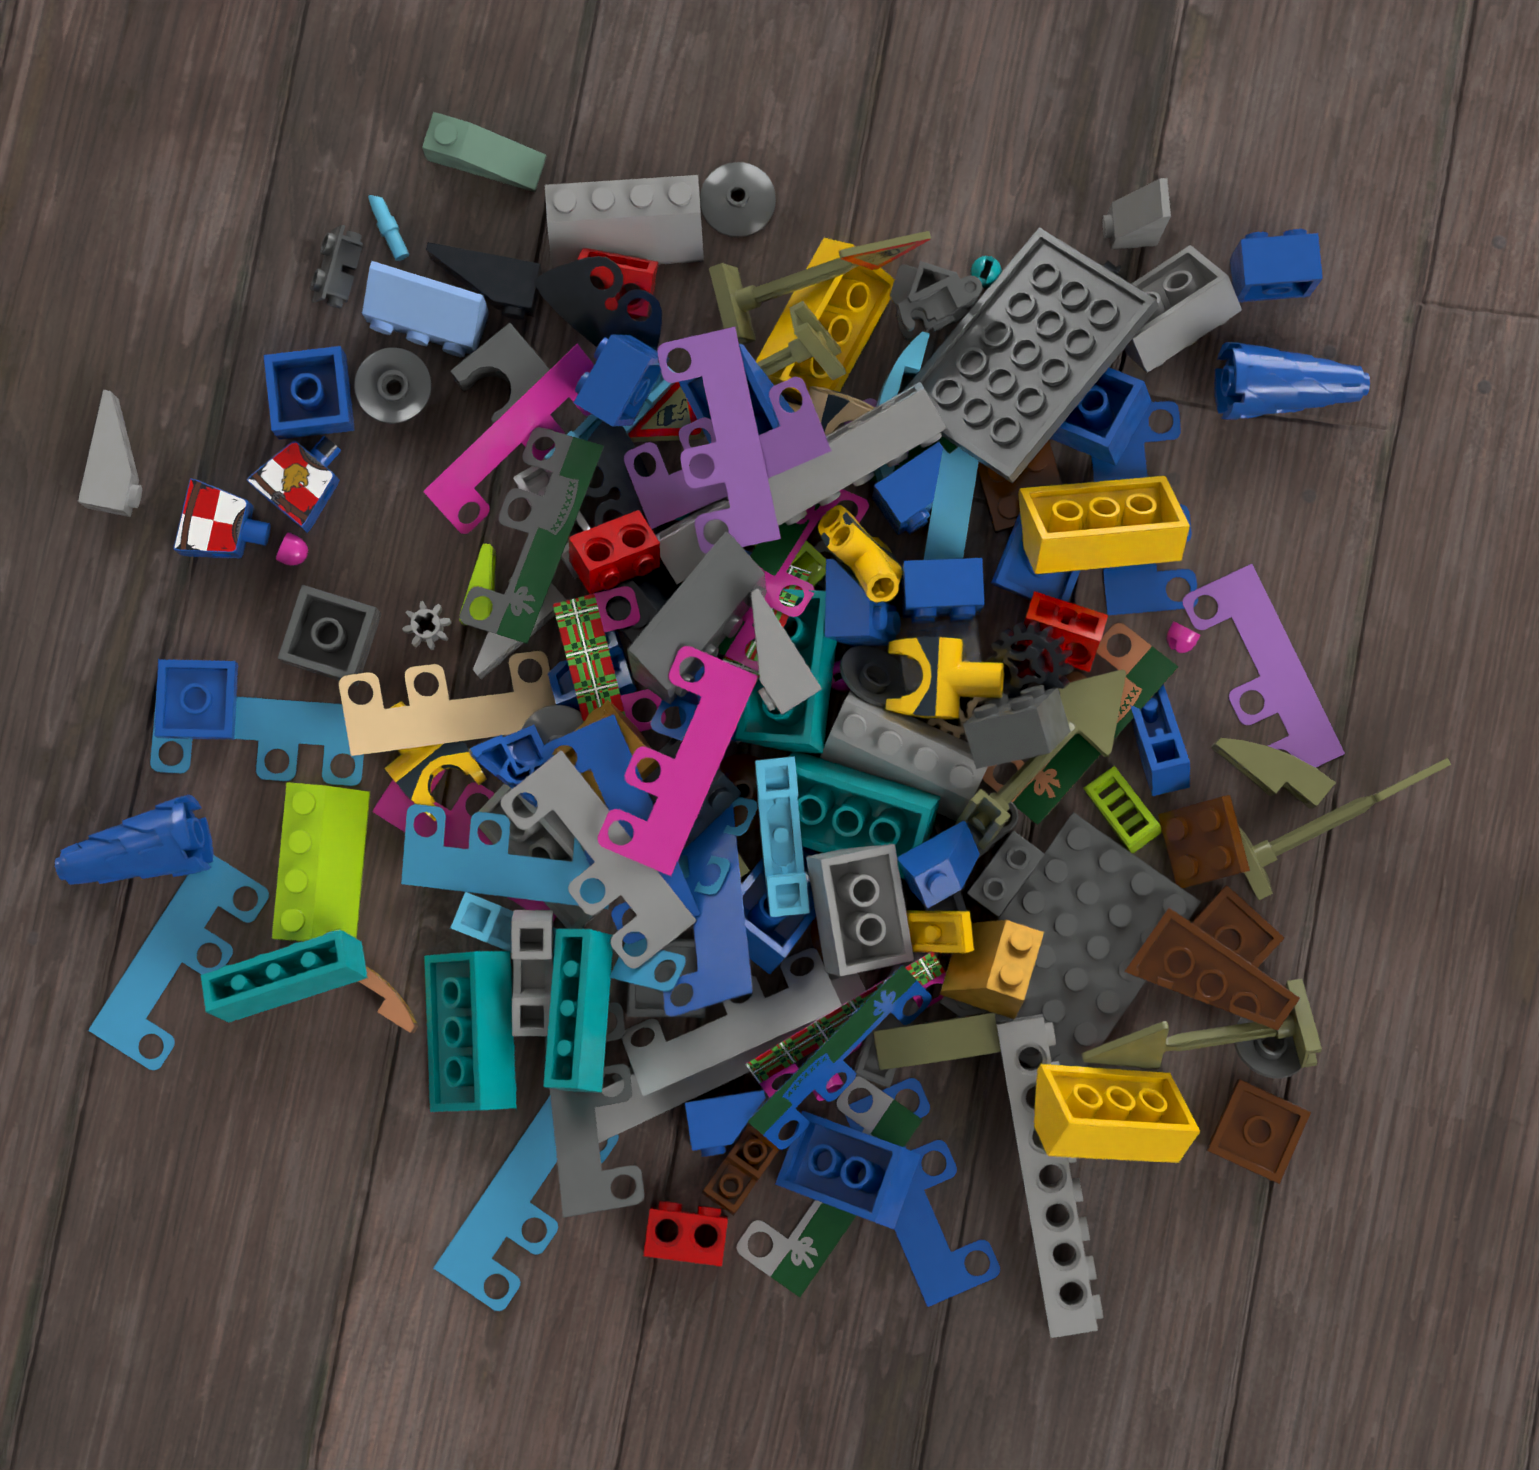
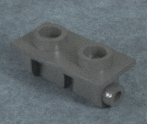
[310,225,363,308]

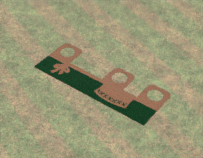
[982,623,1178,825]

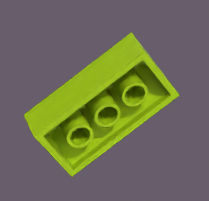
[272,782,370,942]

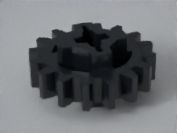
[987,621,1074,698]

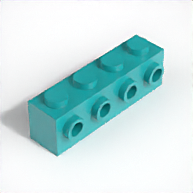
[543,929,613,1093]
[201,930,368,1023]

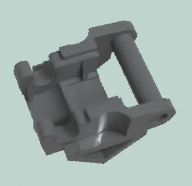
[890,261,982,341]

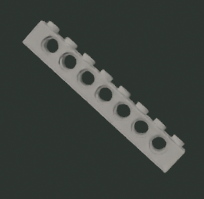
[996,1014,1103,1338]

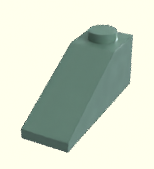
[422,112,546,192]

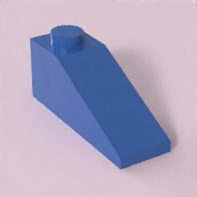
[1130,684,1190,796]

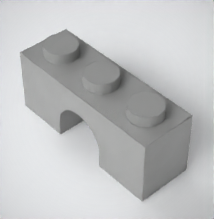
[511,910,554,1036]

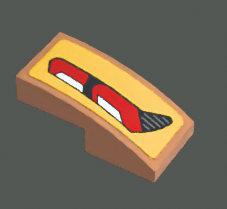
[358,966,418,1033]

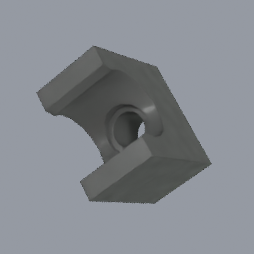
[450,323,550,424]

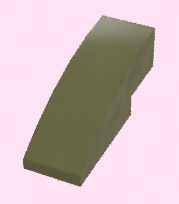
[1211,738,1336,809]
[873,1012,1001,1070]

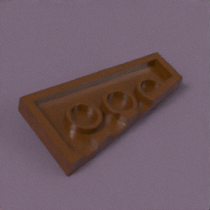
[1124,908,1300,1030]

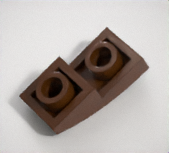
[702,1125,779,1216]

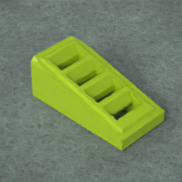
[459,544,496,625]
[1083,766,1162,854]

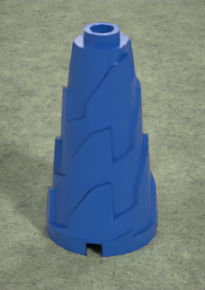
[1214,342,1370,420]
[55,794,213,885]

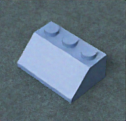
[362,261,489,357]

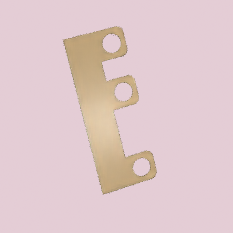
[339,651,556,756]

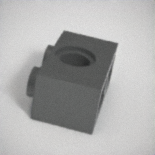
[964,831,1045,919]

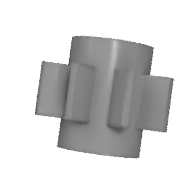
[402,601,452,650]

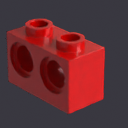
[577,247,658,319]
[569,510,660,594]
[1017,591,1108,672]
[643,1201,728,1266]

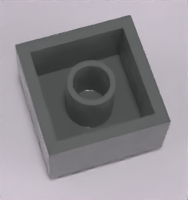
[278,585,382,687]
[963,685,1071,769]

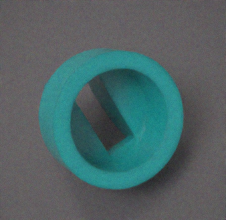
[970,256,1002,288]

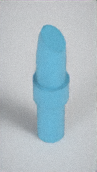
[368,195,409,261]

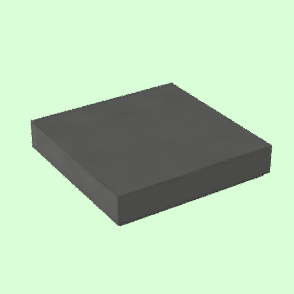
[627,939,705,1018]

